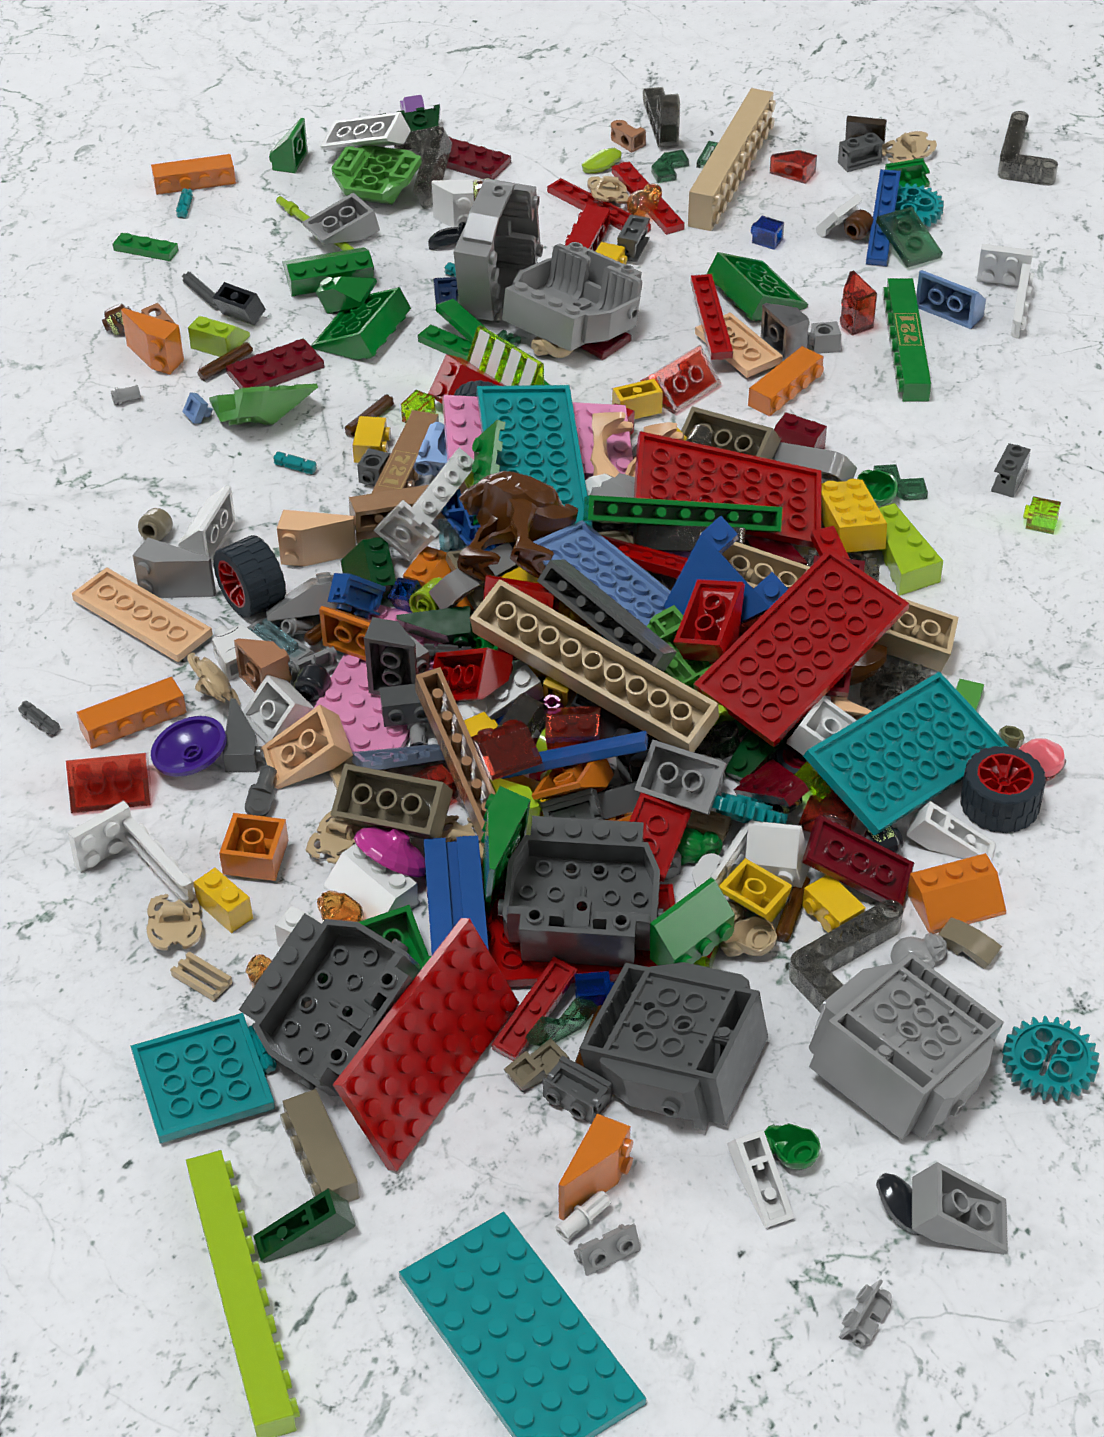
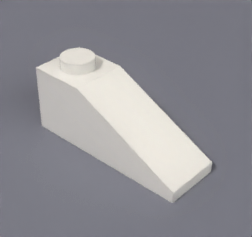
[906,801,996,861]
[727,1130,795,1228]

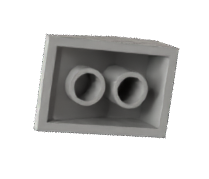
[302,193,380,244]
[132,538,216,598]
[266,572,337,621]
[634,740,727,815]
[912,1162,1008,1254]

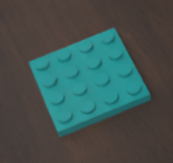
[131,1013,275,1144]

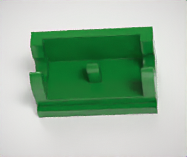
[885,158,930,188]

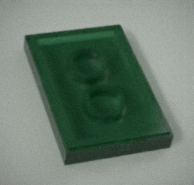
[876,207,943,268]

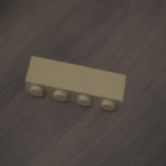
[280,1089,360,1202]

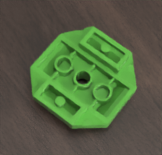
[331,146,422,205]

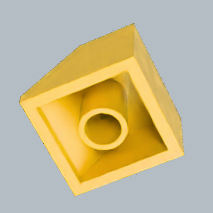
[719,858,792,923]

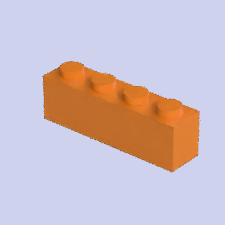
[151,154,236,195]
[748,346,824,416]
[76,676,187,749]

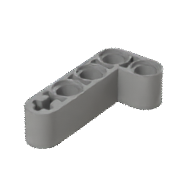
[772,442,857,482]
[429,542,518,609]

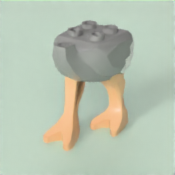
[585,412,684,532]

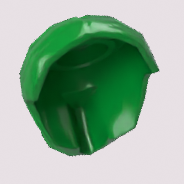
[857,469,898,506]
[677,827,723,866]
[764,1123,821,1170]

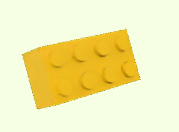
[821,479,887,552]

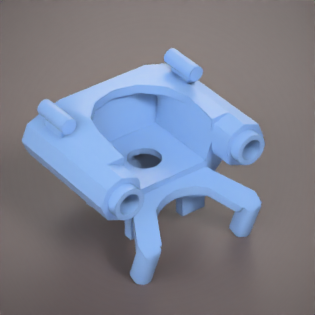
[413,422,447,477]

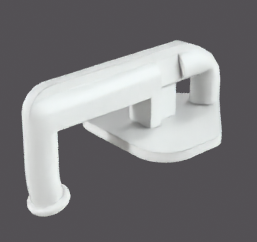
[692,822,749,902]

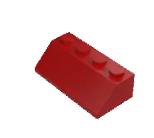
[433,648,513,701]

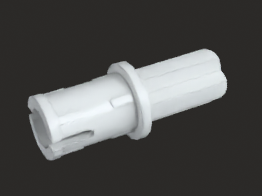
[555,1191,611,1242]

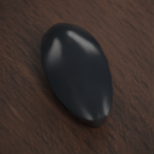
[428,222,466,250]
[876,1173,921,1235]

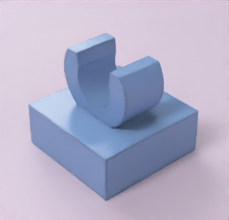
[182,392,213,424]

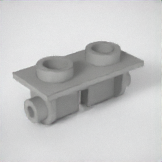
[288,646,339,683]
[574,1224,641,1276]
[839,1279,892,1347]

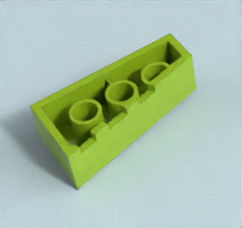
[879,503,943,596]

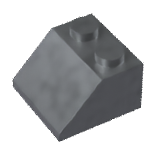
[761,303,810,361]

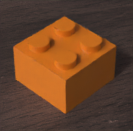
[219,813,289,881]

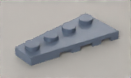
[352,744,446,770]

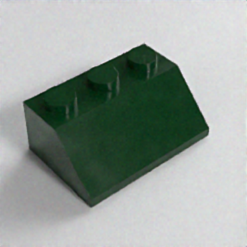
[340,537,398,607]

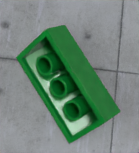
[282,247,374,297]

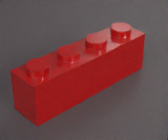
[565,205,610,251]

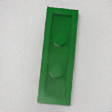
[112,232,179,261]
[418,324,475,363]

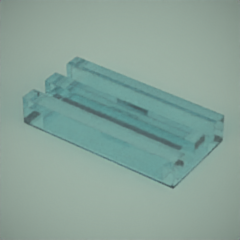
[438,519,464,552]
[249,618,299,655]

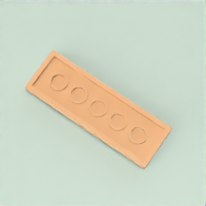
[72,567,213,662]

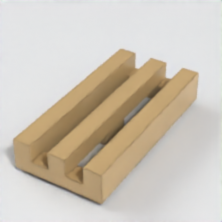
[170,952,233,1001]

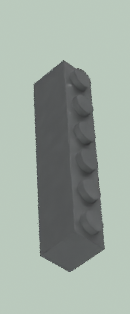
[537,559,677,672]

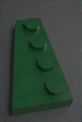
[372,104,441,139]
[724,712,809,781]

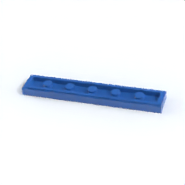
[866,169,901,266]
[488,731,648,779]

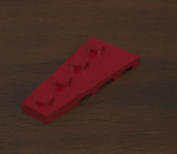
[733,759,810,807]

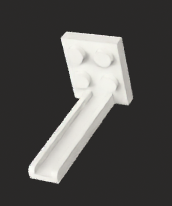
[977,244,1034,338]
[374,447,474,562]
[68,801,194,903]

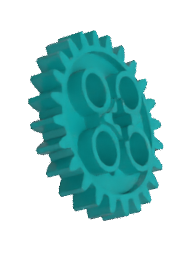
[893,183,944,230]
[712,792,788,824]
[1002,1016,1099,1101]

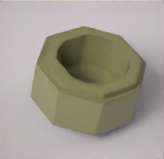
[998,725,1025,749]

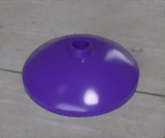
[150,716,227,777]

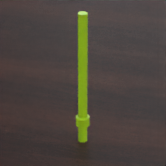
[276,196,354,251]

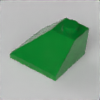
[269,118,308,174]
[316,277,377,314]

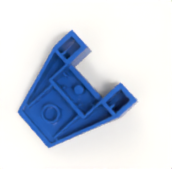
[664,516,788,625]

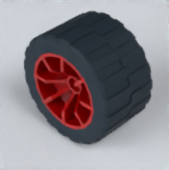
[213,535,286,618]
[960,746,1046,833]

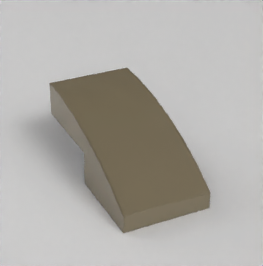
[938,917,1002,969]
[504,1038,569,1091]

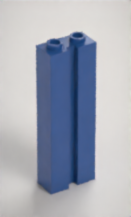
[424,835,489,955]

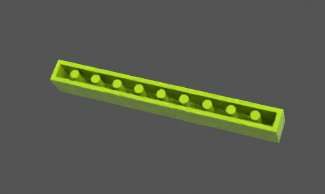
[186,1150,300,1437]

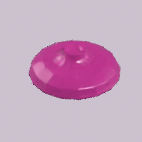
[354,827,426,877]

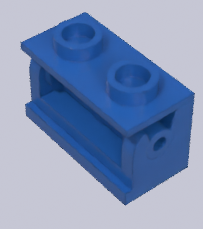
[327,573,386,619]

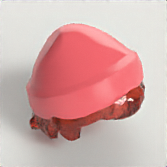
[1019,738,1066,781]

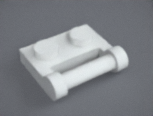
[816,194,863,237]

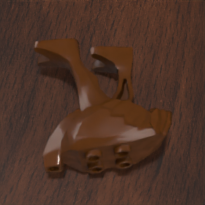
[457,471,578,582]

